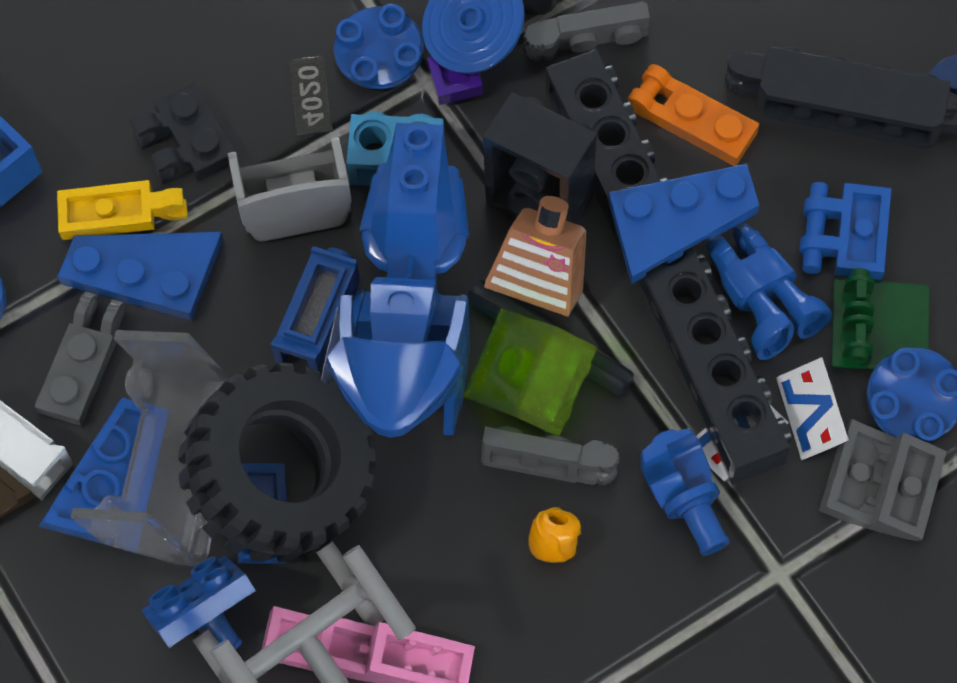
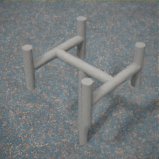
[192,540,416,683]

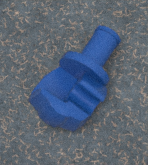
[640,429,730,556]

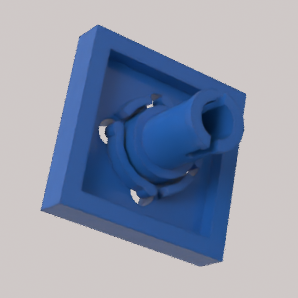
[141,555,256,650]

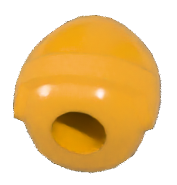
[528,507,581,563]

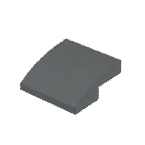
[819,419,947,541]

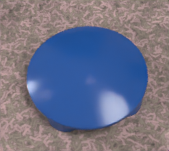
[334,4,424,89]
[867,348,957,442]

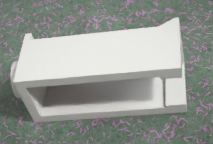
[0,400,73,501]

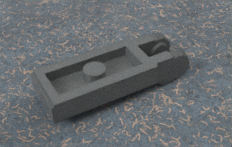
[524,1,650,62]
[34,292,125,426]
[481,426,620,486]

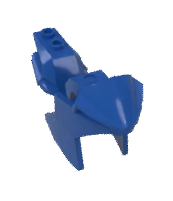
[326,123,470,438]

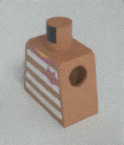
[484,196,586,317]

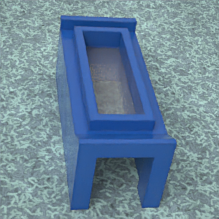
[270,246,360,377]

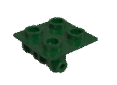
[831,268,929,370]

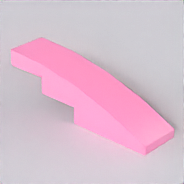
[261,606,475,683]

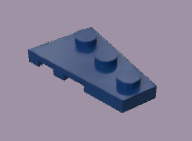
[608,164,759,284]
[57,232,224,321]
[38,398,168,552]

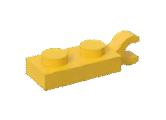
[57,180,188,240]

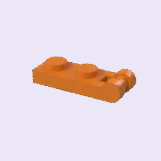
[626,64,760,166]

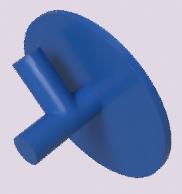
[422,0,525,74]

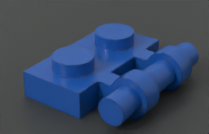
[799,182,891,280]

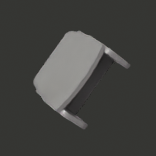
[228,131,352,242]

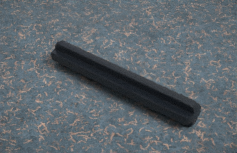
[467,280,634,395]

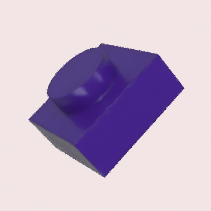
[427,57,483,105]

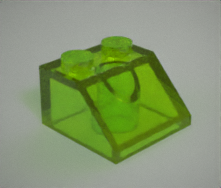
[463,309,597,436]

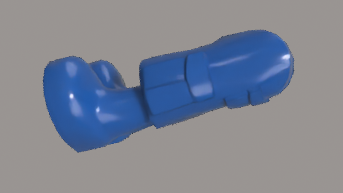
[705,223,832,360]

